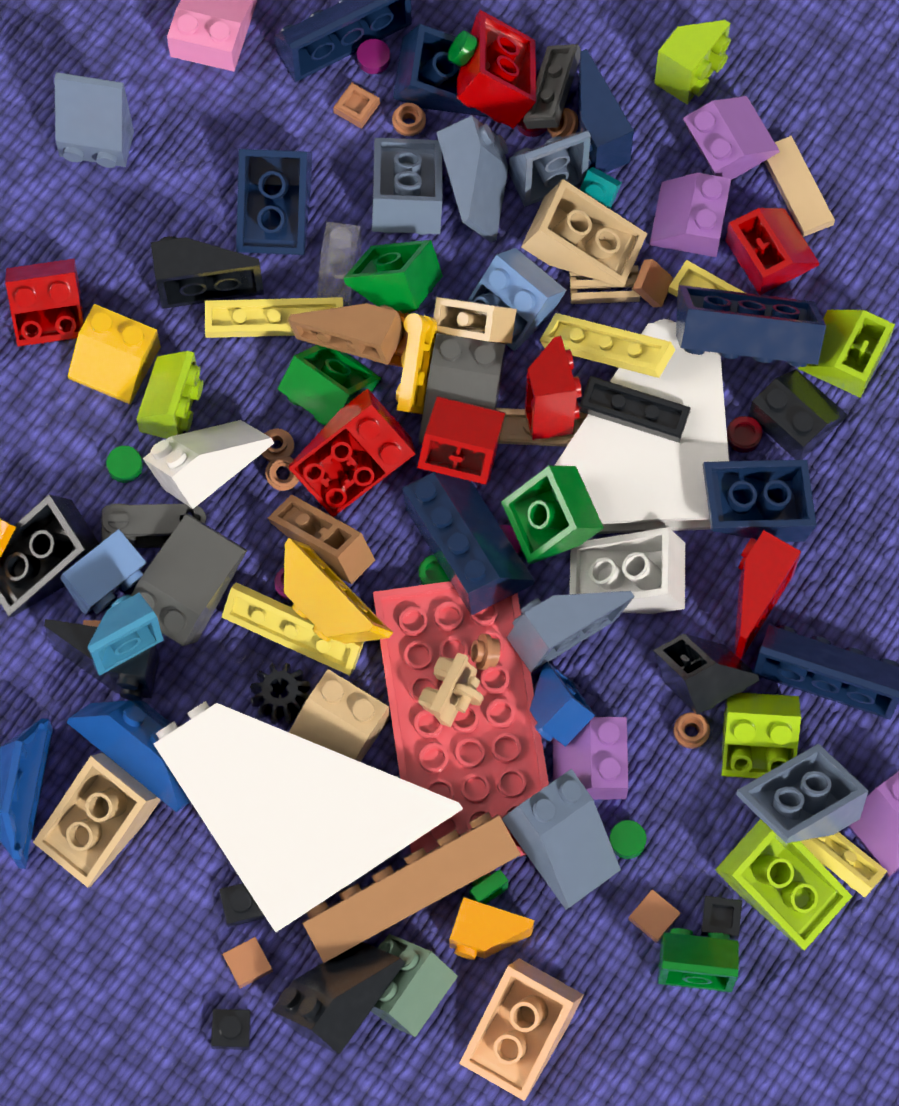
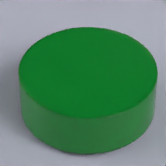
[448,31,477,67]
[106,446,143,483]
[419,555,450,585]
[609,820,647,859]

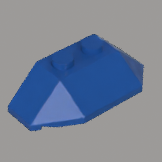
[67,700,191,812]
[0,718,53,869]

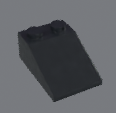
[151,236,264,309]
[0,494,100,617]
[44,619,160,701]
[272,942,405,1055]

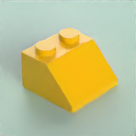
[68,304,161,405]

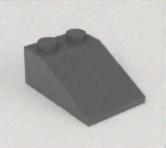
[418,333,505,445]
[131,514,247,646]

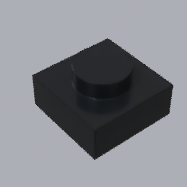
[219,883,264,927]
[701,896,742,940]
[211,1009,251,1050]

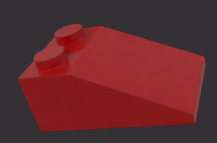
[457,10,536,129]
[734,530,801,659]

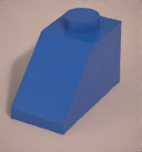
[530,662,595,747]

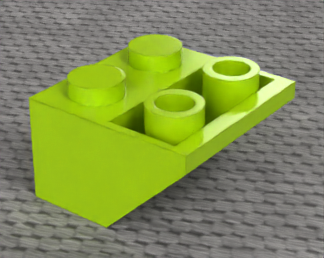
[654,20,731,104]
[798,310,895,398]
[137,351,203,439]
[721,693,801,778]

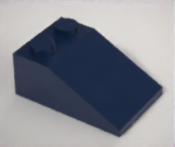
[393,24,490,117]
[578,49,634,173]
[236,149,312,255]
[702,460,817,542]

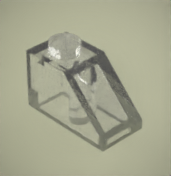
[317,222,362,306]

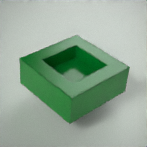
[470,869,509,905]

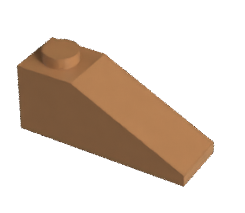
[288,303,405,365]
[268,494,375,585]

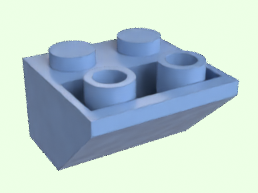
[468,248,567,351]
[60,529,146,615]

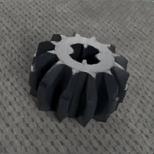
[250,663,311,725]

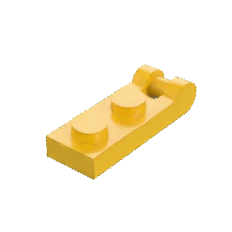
[396,313,437,414]

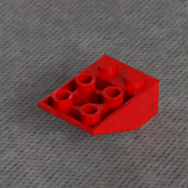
[288,388,415,517]

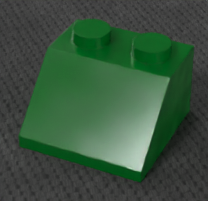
[343,240,443,313]
[277,345,381,426]
[501,465,604,564]
[657,928,739,992]

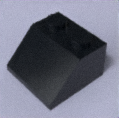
[749,369,848,460]

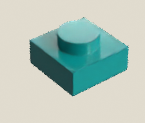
[580,167,622,209]

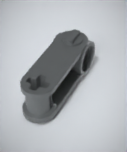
[101,503,206,548]

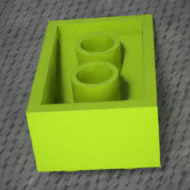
[715,819,853,951]

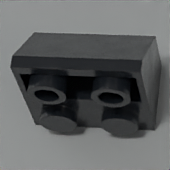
[653,634,760,715]

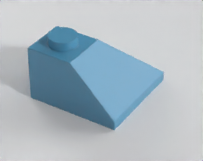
[88,593,164,676]

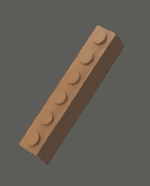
[302,812,521,963]

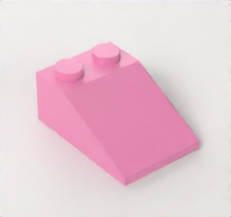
[167,0,257,72]

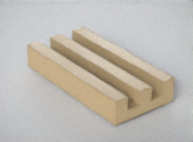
[569,265,640,304]

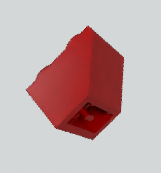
[725,208,819,295]
[5,258,84,347]
[525,336,582,440]
[417,396,506,485]

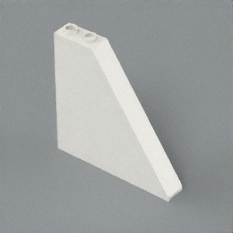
[554,319,729,534]
[154,701,463,932]

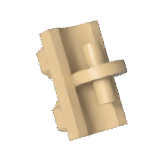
[418,652,484,727]

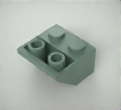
[371,934,458,1037]

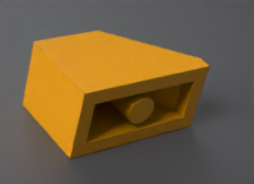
[449,897,534,960]

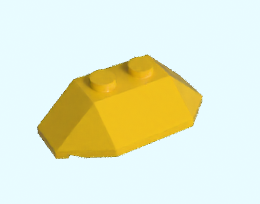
[284,538,393,644]

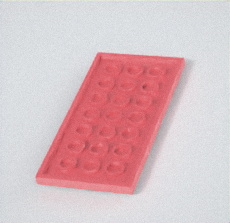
[373,581,549,857]

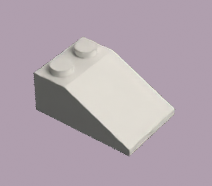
[143,420,274,509]
[569,527,685,614]

